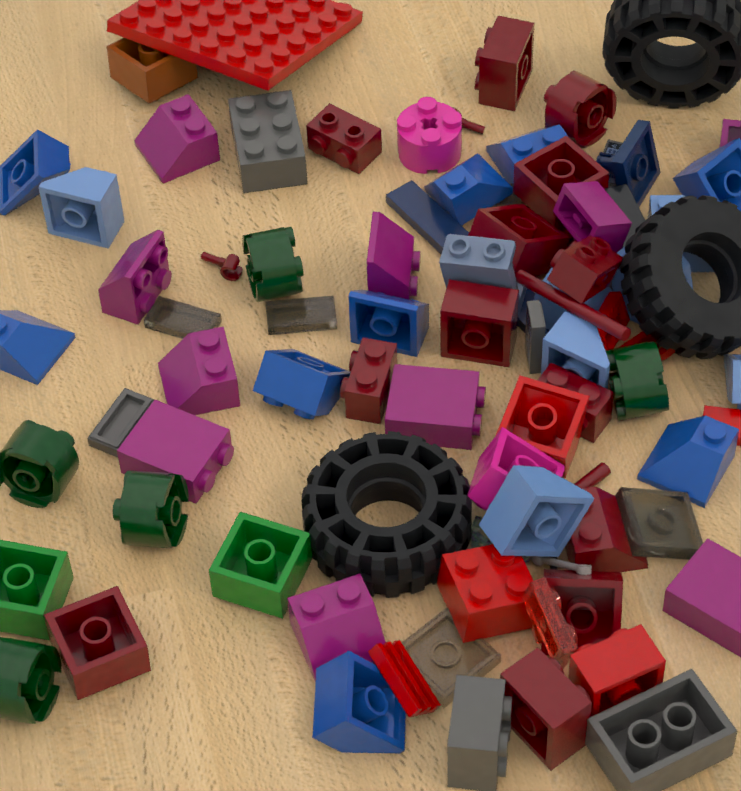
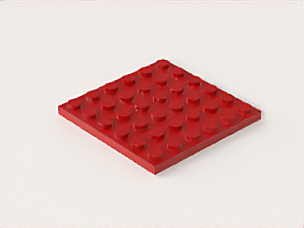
[107,0,363,91]

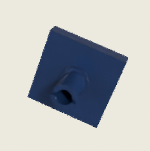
[596,120,661,207]

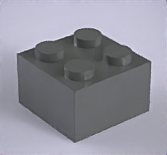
[447,675,513,791]

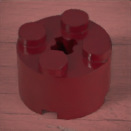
[544,71,617,147]

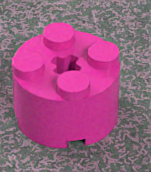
[397,97,462,174]

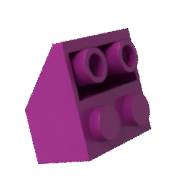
[553,181,632,253]
[98,230,172,325]

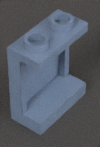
[439,234,527,317]

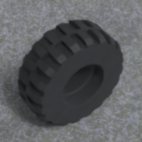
[602,0,741,109]
[620,195,741,359]
[301,431,472,598]

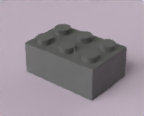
[228,90,308,193]
[585,669,737,791]

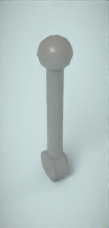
[531,556,592,575]

